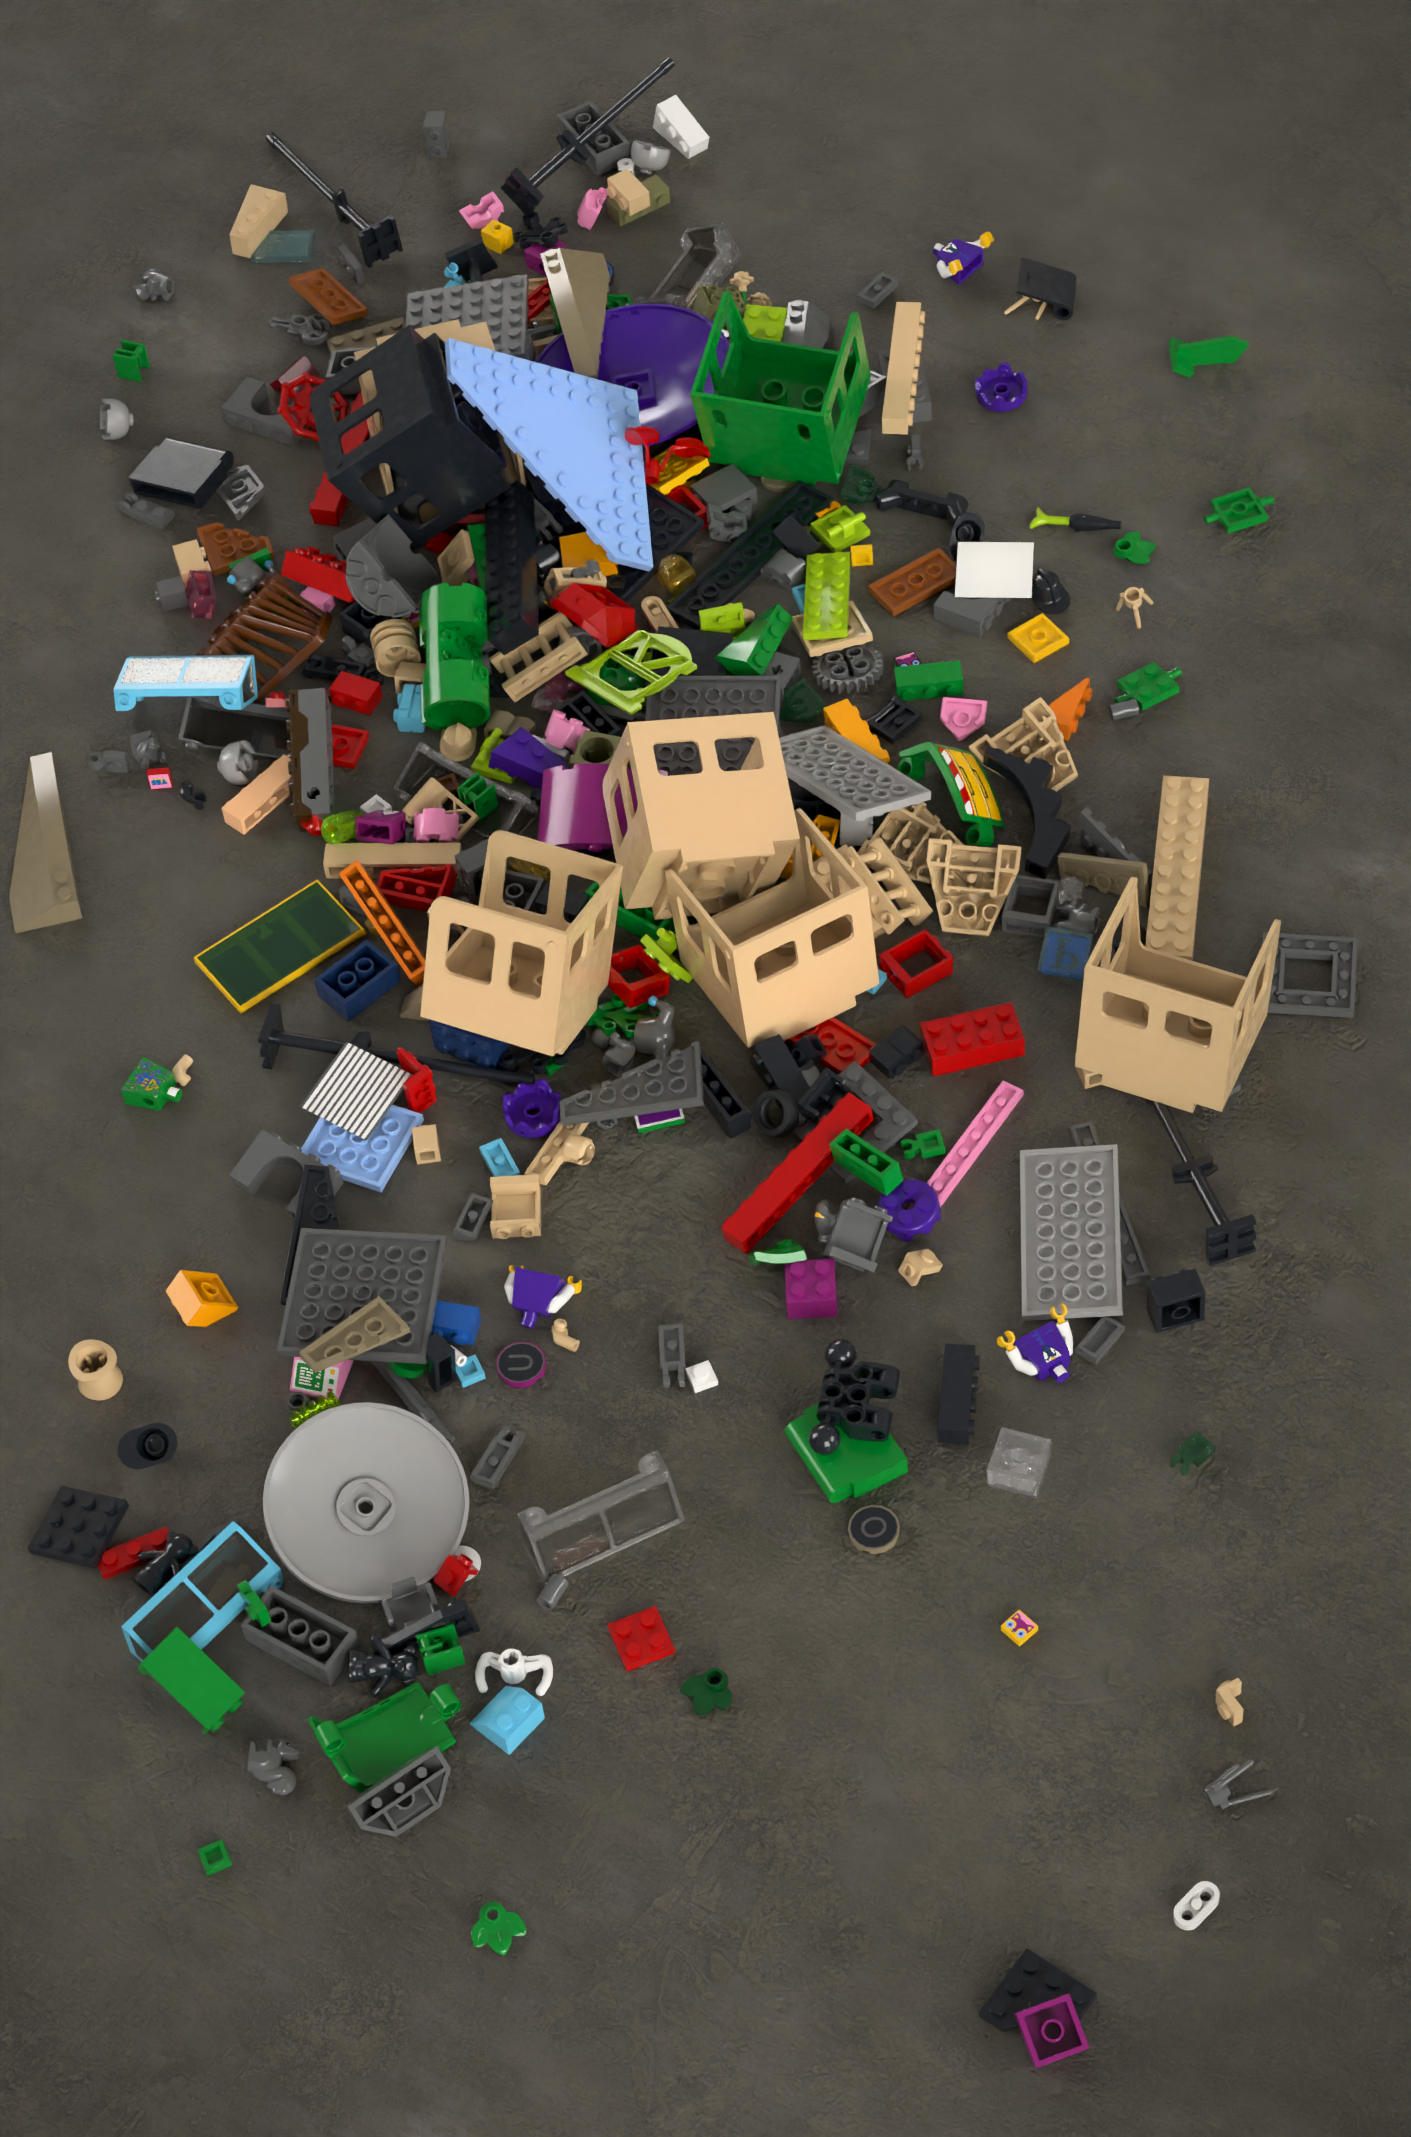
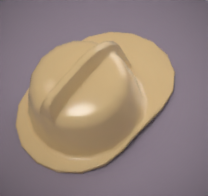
[440,722,477,762]

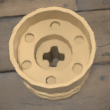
[370,619,421,677]

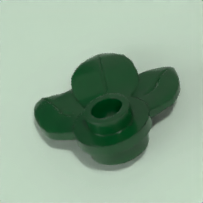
[680,1668,732,1715]

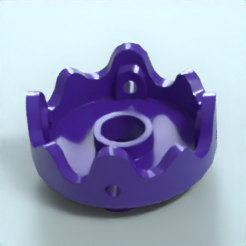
[975,362,1028,412]
[503,1079,561,1138]
[878,1179,941,1242]

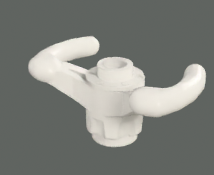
[475,1649,553,1696]

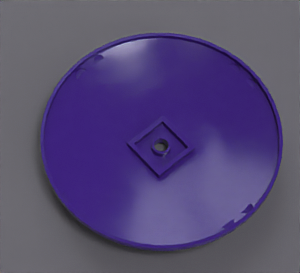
[536,304,730,447]

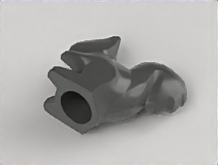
[133,268,174,301]
[1049,903,1101,943]
[247,1739,299,1795]

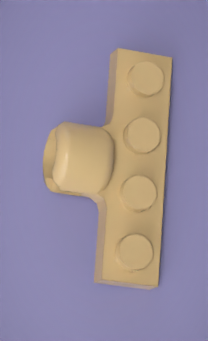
[524,1120,595,1185]

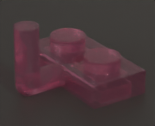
[544,666,584,700]

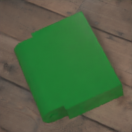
[784,1396,908,1503]

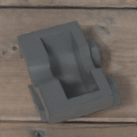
[706,503,748,544]
[759,549,806,593]

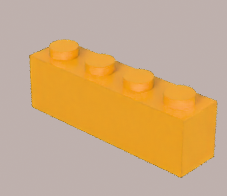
[823,699,890,764]

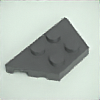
[216,465,267,521]

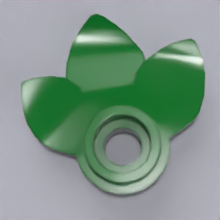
[1113,531,1156,564]
[471,1902,526,1956]

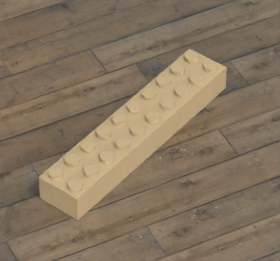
[1145,776,1209,961]

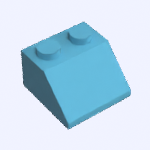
[470,1686,545,1755]

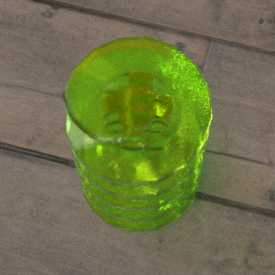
[321,810,363,844]
[288,1391,341,1430]

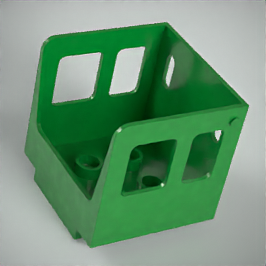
[690,291,871,487]

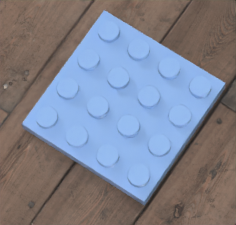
[301,1105,424,1192]

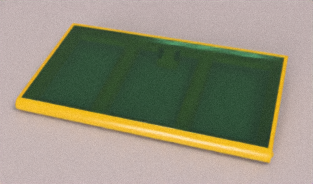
[194,879,366,1014]

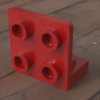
[397,1047,437,1113]

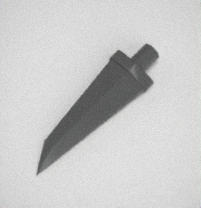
[597,704,646,722]

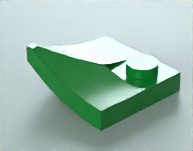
[748,1239,806,1266]

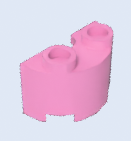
[577,187,608,230]
[459,191,504,230]
[543,710,590,753]
[413,808,459,843]

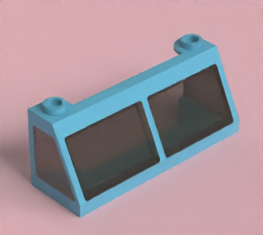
[113,655,258,711]
[121,1521,284,1661]

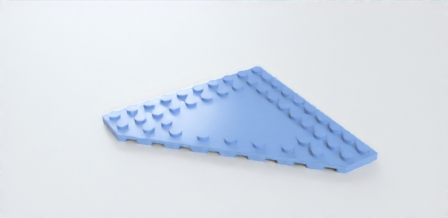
[445,338,653,571]

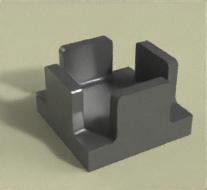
[380,1577,445,1641]

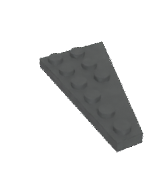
[560,1040,704,1126]

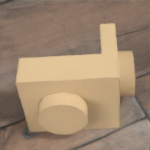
[898,1249,943,1286]
[1216,1678,1243,1727]

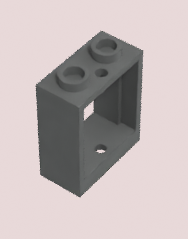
[1002,875,1059,938]

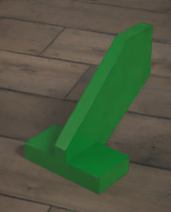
[1168,335,1249,378]

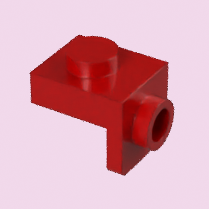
[433,1554,479,1596]

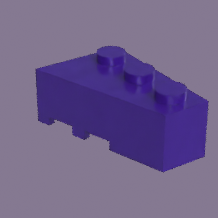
[488,727,571,789]

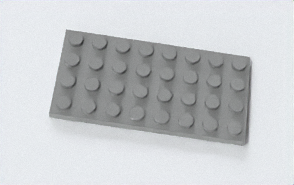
[751,725,931,821]
[1020,1144,1123,1321]

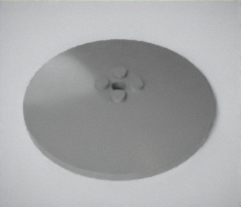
[263,1402,469,1604]

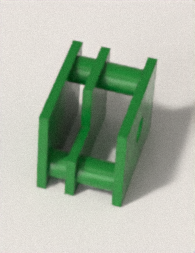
[112,340,150,382]
[457,772,498,822]
[416,1623,465,1676]

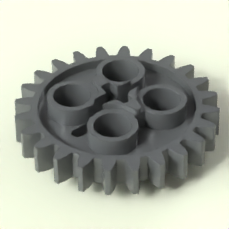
[812,644,884,694]

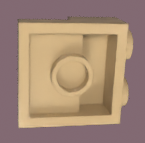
[437,529,475,586]

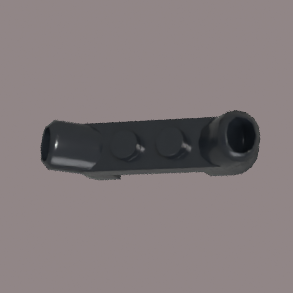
[874,480,969,527]

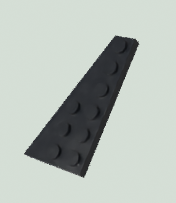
[280,1164,340,1305]

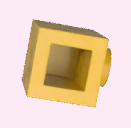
[481,219,514,255]

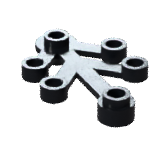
[513,212,569,249]
[499,1029,586,1074]

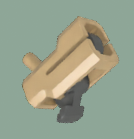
[544,560,607,599]

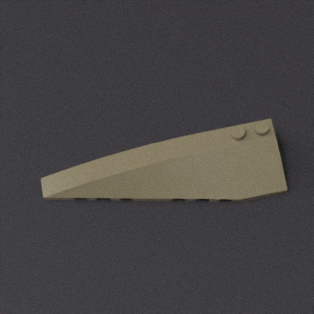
[540,248,611,379]
[9,752,83,933]

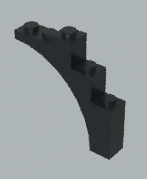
[983,746,1071,879]

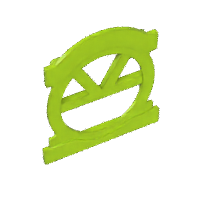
[565,630,697,715]

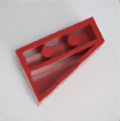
[377,864,458,912]

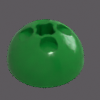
[584,652,646,706]

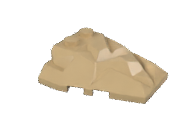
[969,697,1078,792]
[857,802,963,884]
[926,838,1021,936]

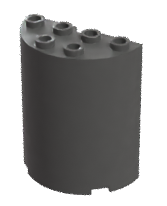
[345,514,442,618]

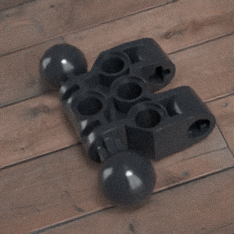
[808,1339,900,1455]

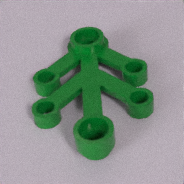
[585,994,660,1038]

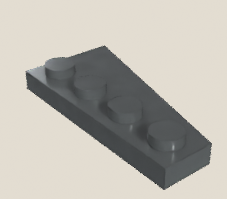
[1080,807,1152,889]

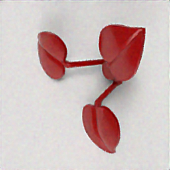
[624,426,711,485]

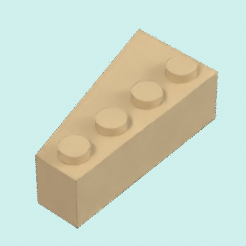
[229,184,288,258]

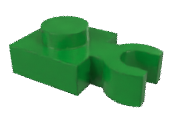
[900,1129,946,1159]
[236,1580,271,1627]

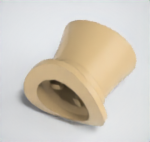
[68,1339,123,1401]

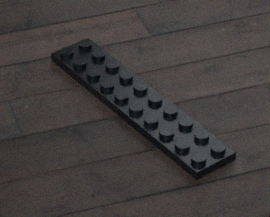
[666,481,834,630]

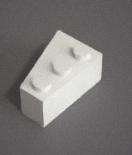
[653,95,710,159]

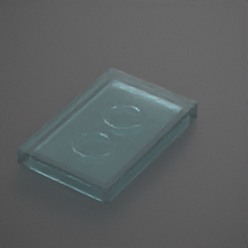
[251,230,315,263]

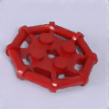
[277,372,350,444]

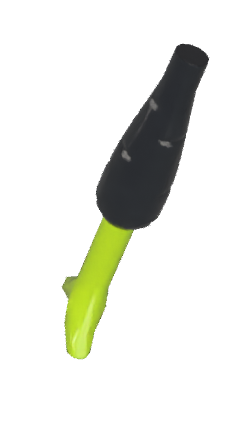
[1029,507,1122,531]

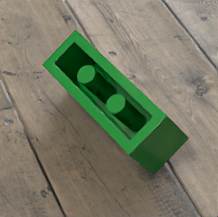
[894,660,964,701]
[829,1129,903,1196]

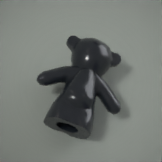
[132,1531,199,1597]
[348,1635,418,1697]

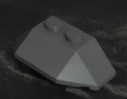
[346,1746,451,1837]

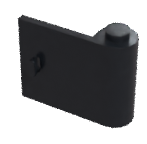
[1016,257,1077,320]

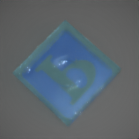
[1037,927,1093,980]

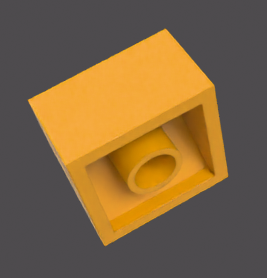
[166,1270,239,1327]

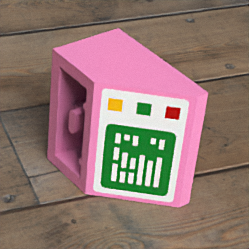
[290,1357,353,1403]

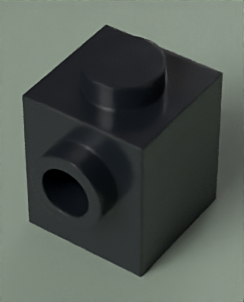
[788,1034,828,1071]

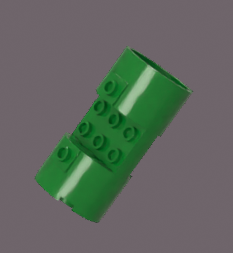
[419,582,490,731]

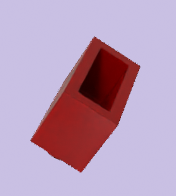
[329,671,383,716]

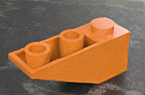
[1049,678,1093,741]

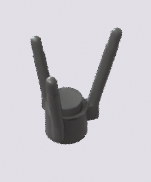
[1202,1760,1273,1810]

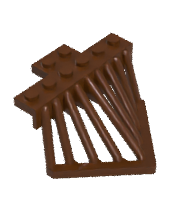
[194,573,333,704]

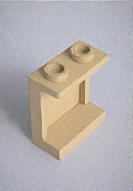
[490,1174,541,1239]

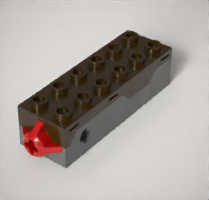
[285,688,336,836]

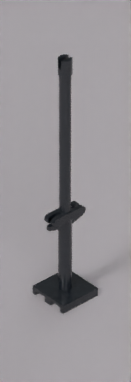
[501,57,675,214]
[266,132,403,268]
[445,237,498,283]
[258,1003,535,1086]
[1150,1100,1256,1266]

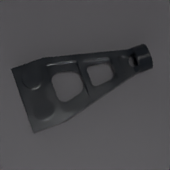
[370,1600,481,1656]

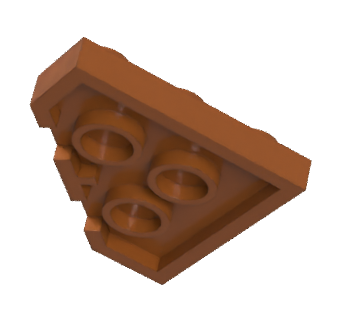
[196,522,275,576]

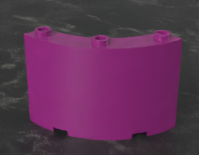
[538,763,668,852]

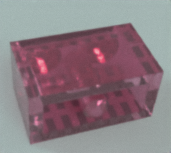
[186,570,217,619]

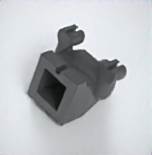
[131,730,167,770]
[601,1032,637,1078]

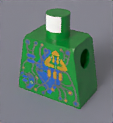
[121,1057,182,1111]

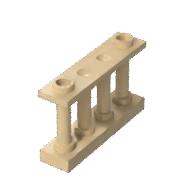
[489,611,587,702]
[841,838,933,934]

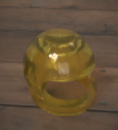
[657,554,696,593]

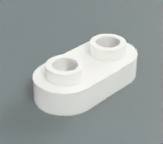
[1173,1881,1220,1930]

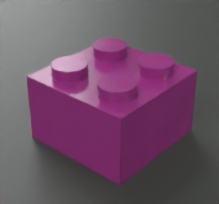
[785,1259,838,1319]
[1014,1994,1090,2068]

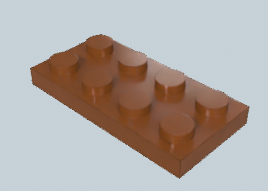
[289,268,368,325]
[868,548,957,617]

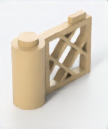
[402,777,480,843]

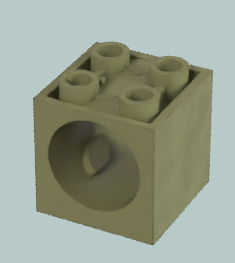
[693,284,747,342]
[569,730,631,770]

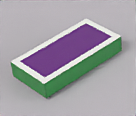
[634,1109,685,1133]

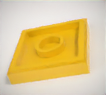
[1007,613,1069,663]

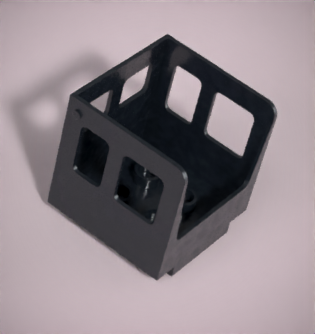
[310,325,511,551]

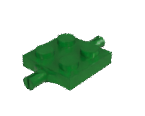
[1203,487,1274,534]
[1114,662,1182,711]

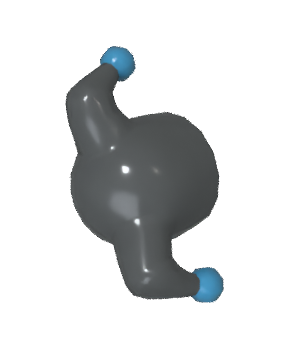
[227,557,277,596]
[634,996,675,1060]

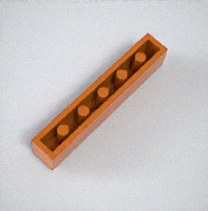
[339,860,426,987]

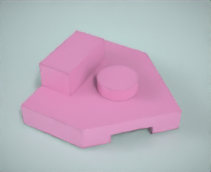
[940,697,988,742]

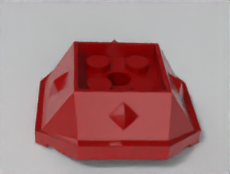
[547,583,638,648]

